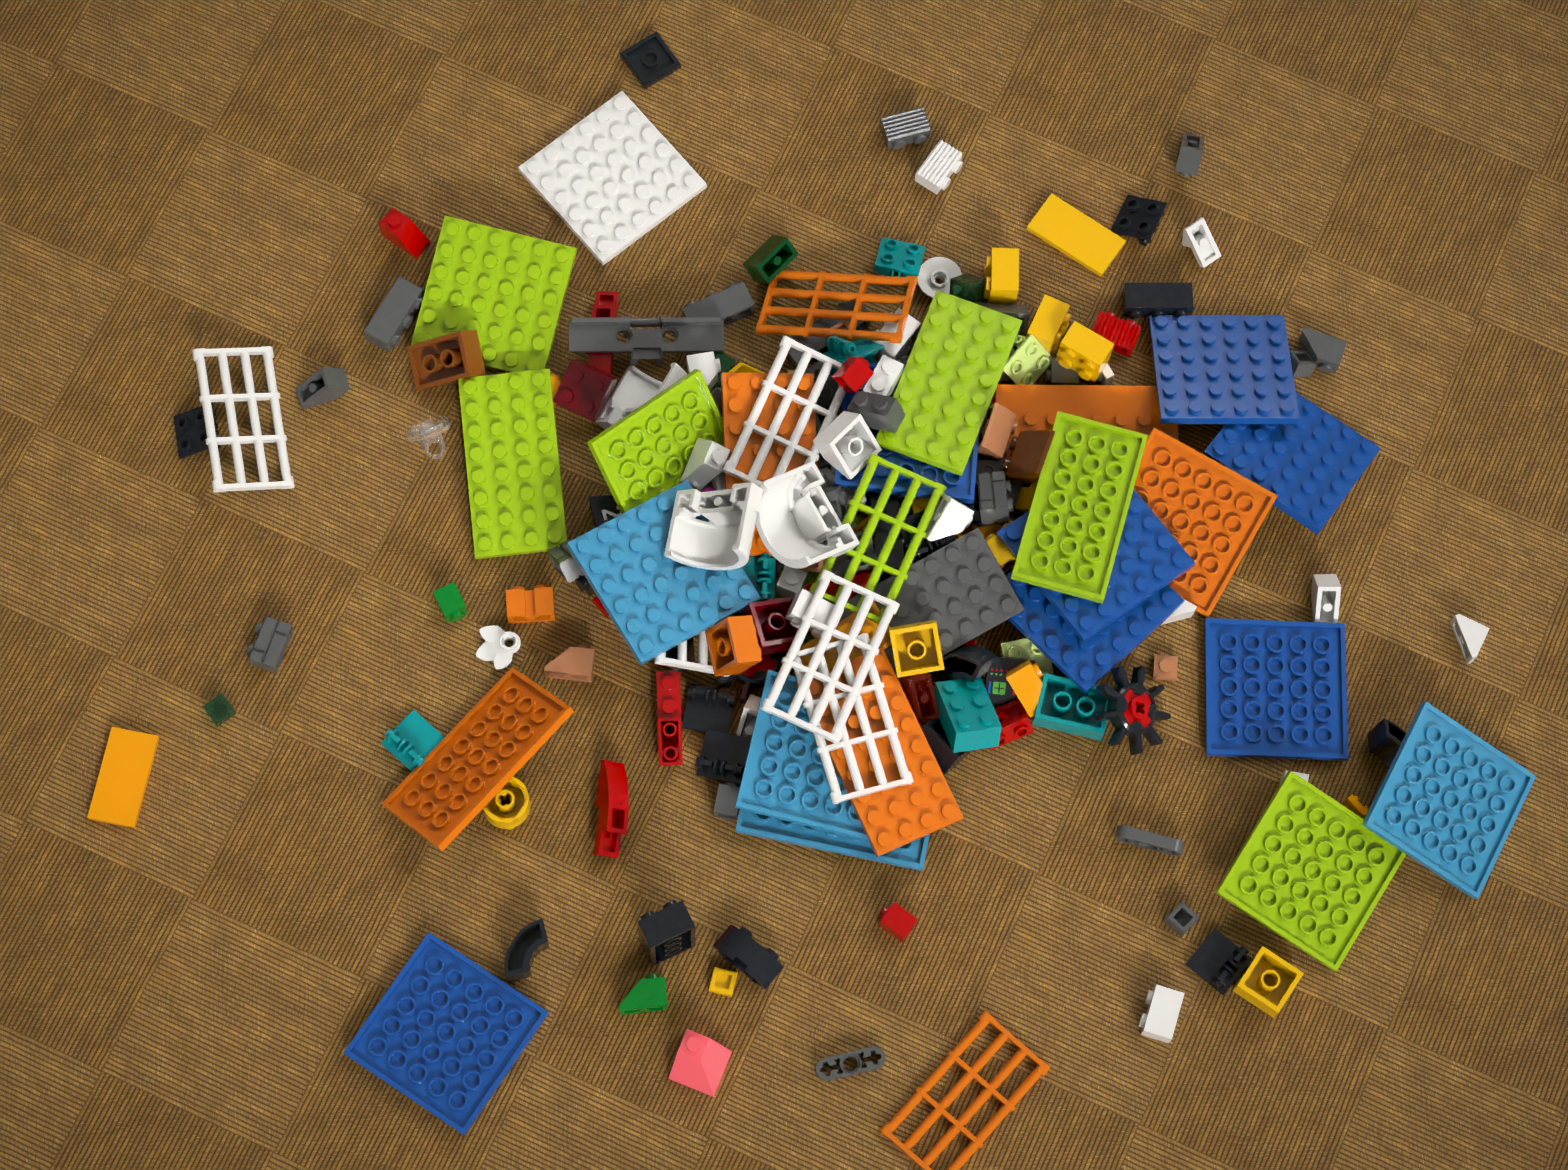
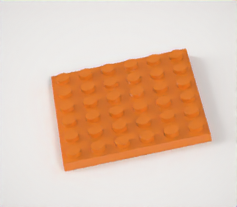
[1134,427,1278,618]

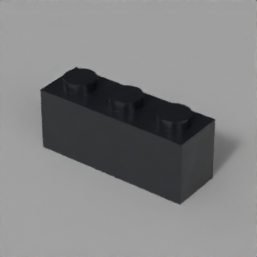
[1122,283,1194,319]

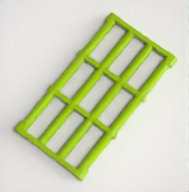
[809,454,947,624]

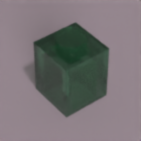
[949,273,985,303]

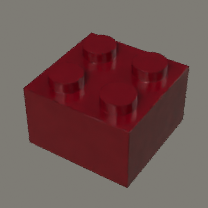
[553,359,618,421]
[740,596,805,656]

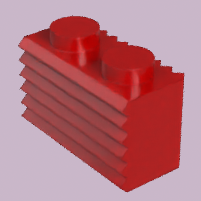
[1092,311,1142,358]

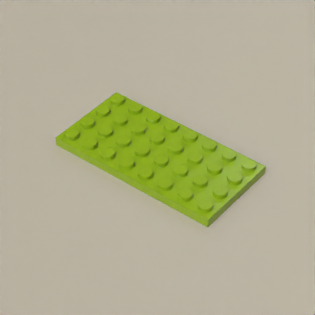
[876,290,1023,476]
[458,368,567,559]
[1011,411,1148,604]

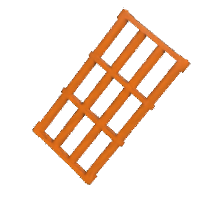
[755,269,918,344]
[879,1011,1050,1170]

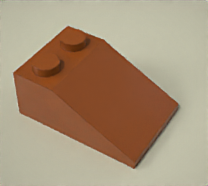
[407,330,486,391]

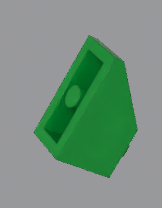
[619,974,668,1015]

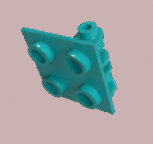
[874,237,926,277]
[823,336,885,364]
[742,553,776,602]
[381,709,445,772]

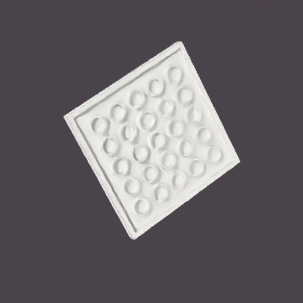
[518,91,707,265]

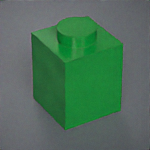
[433,582,468,623]

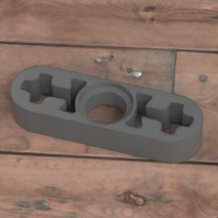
[1114,825,1185,856]
[815,1046,885,1082]

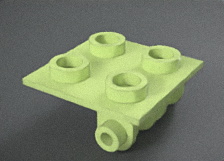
[1004,334,1054,385]
[1000,638,1054,680]

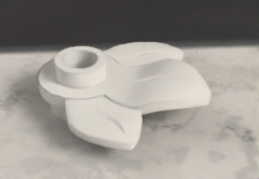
[476,625,521,670]

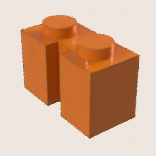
[506,584,555,624]

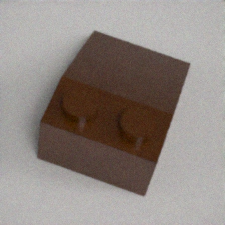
[1001,430,1055,487]

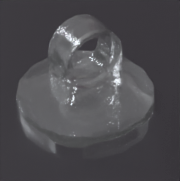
[404,417,451,459]

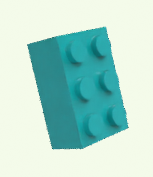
[1032,673,1108,741]
[932,677,1002,753]

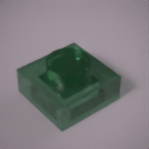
[202,693,237,727]

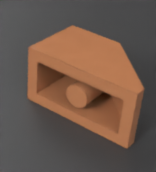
[544,644,595,683]

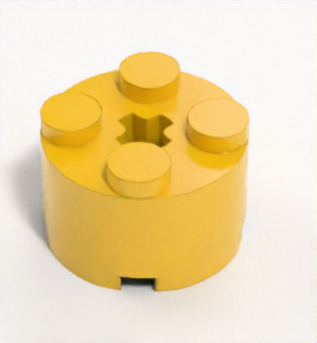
[483,777,530,830]

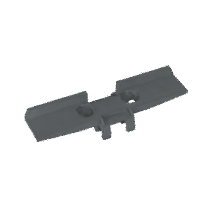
[568,315,725,365]

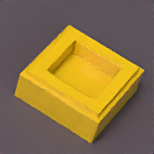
[708,967,738,997]

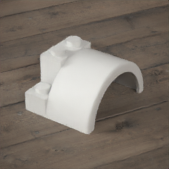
[596,363,687,430]
[756,461,860,568]
[664,482,763,570]

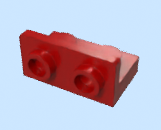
[990,699,1034,750]

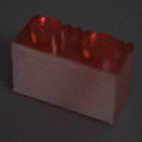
[900,673,940,723]

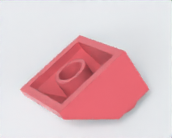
[668,1029,732,1097]

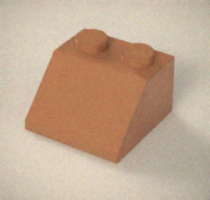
[978,402,1018,460]

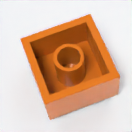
[705,615,762,676]

